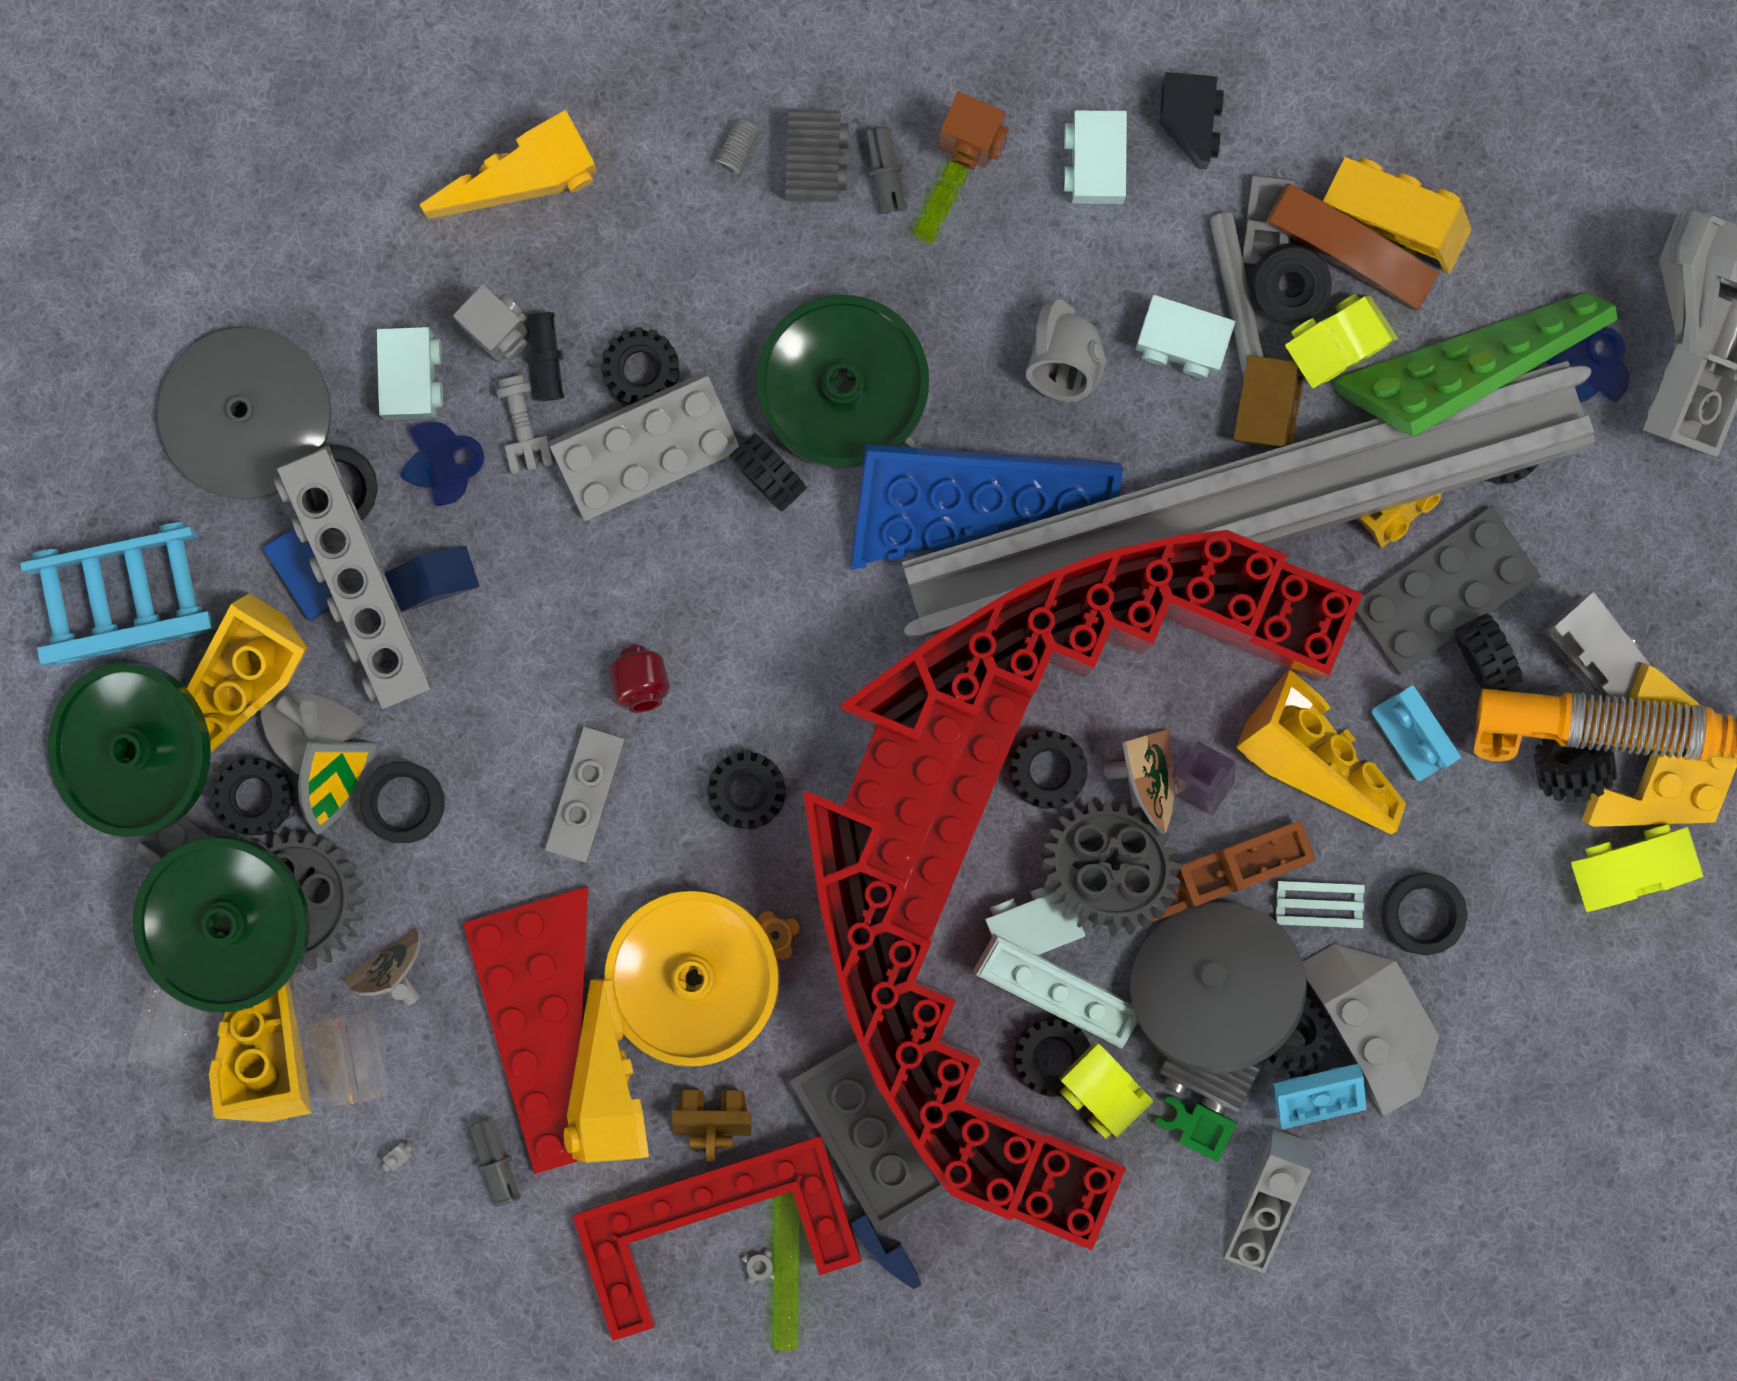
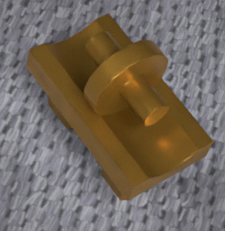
[672,1090,752,1161]

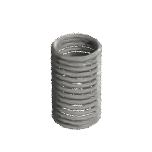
[715,118,761,174]

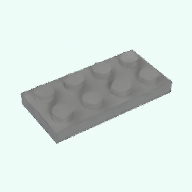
[548,371,739,521]

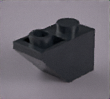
[1159,72,1224,169]

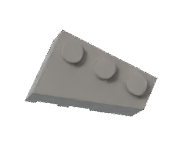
[1539,592,1666,704]

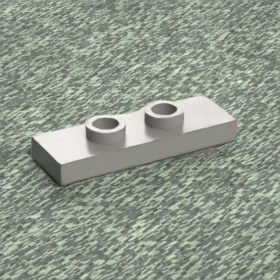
[545,726,626,863]

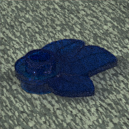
[1545,327,1629,403]
[401,422,485,506]

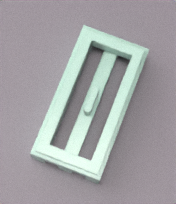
[1275,881,1365,928]

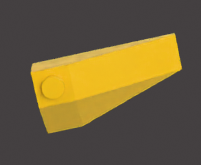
[419,110,598,219]
[187,593,308,753]
[1236,669,1406,835]
[564,978,649,1163]
[209,982,312,1122]

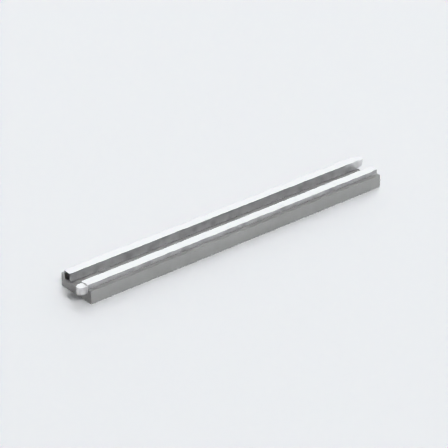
[902,361,1596,641]

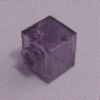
[1172,741,1235,816]

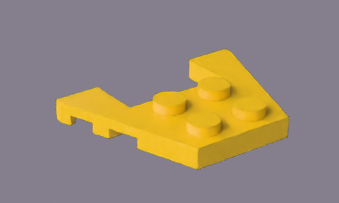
[1581,662,1737,827]

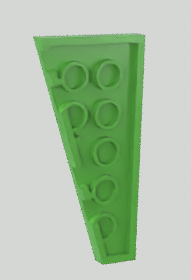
[1332,292,1618,437]

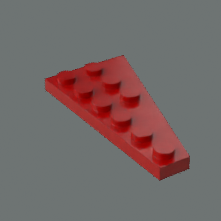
[463,886,589,1174]

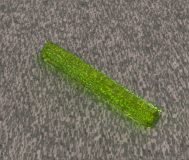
[772,1192,800,1351]

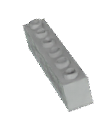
[274,446,432,710]

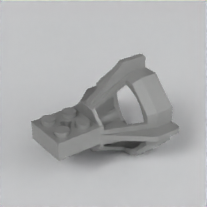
[1643,211,1737,457]

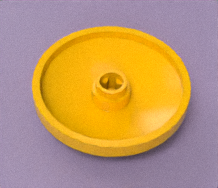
[604,891,780,1066]

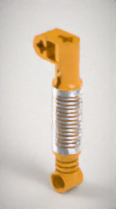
[1474,688,1737,762]

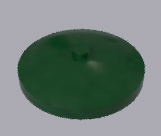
[756,295,929,469]
[48,663,211,837]
[133,836,310,1013]

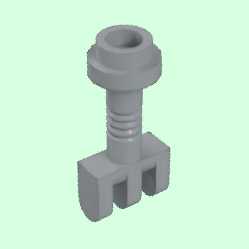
[496,375,554,475]

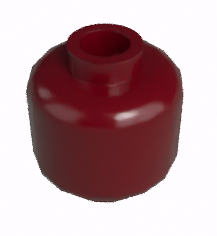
[609,645,670,713]

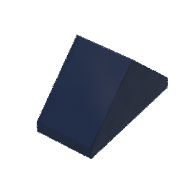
[385,546,480,613]

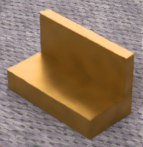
[1233,355,1305,450]

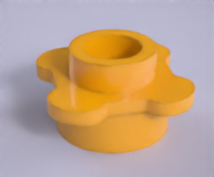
[758,911,800,960]

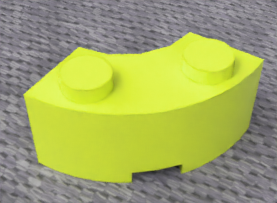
[1285,294,1398,389]
[1571,823,1704,912]
[1059,1042,1154,1139]

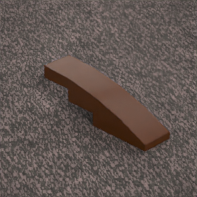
[1266,183,1439,310]
[1132,820,1316,922]

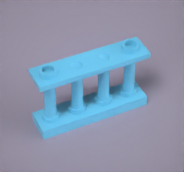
[20,522,218,667]

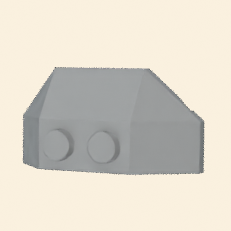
[1303,944,1440,1117]

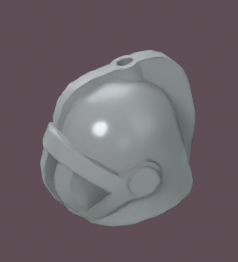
[1026,299,1106,402]

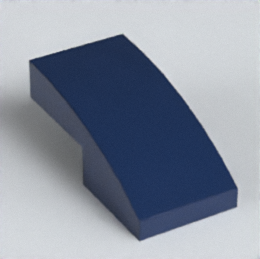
[850,1212,922,1289]

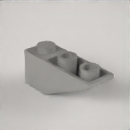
[1224,1128,1314,1274]

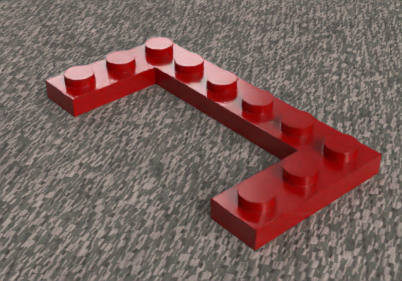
[573,1135,862,1341]

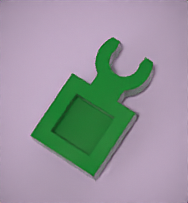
[1155,1096,1238,1162]

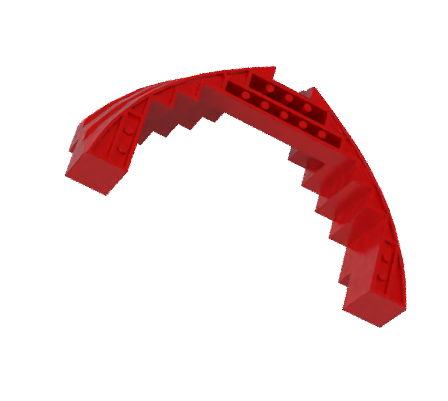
[804,530,1363,1251]

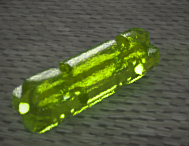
[913,162,968,244]

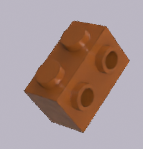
[939,91,1009,170]

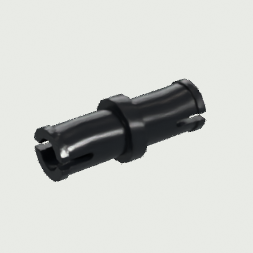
[527,312,565,402]

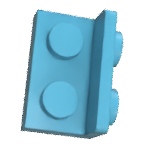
[1371,685,1462,782]
[1271,1063,1366,1130]

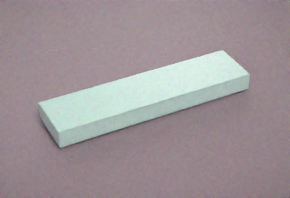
[973,933,1138,1048]

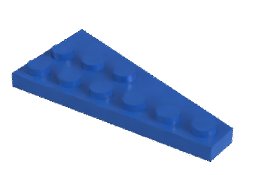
[850,444,1123,570]

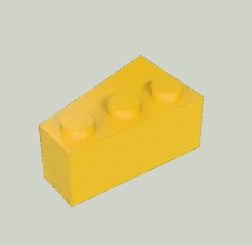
[1323,157,1472,275]

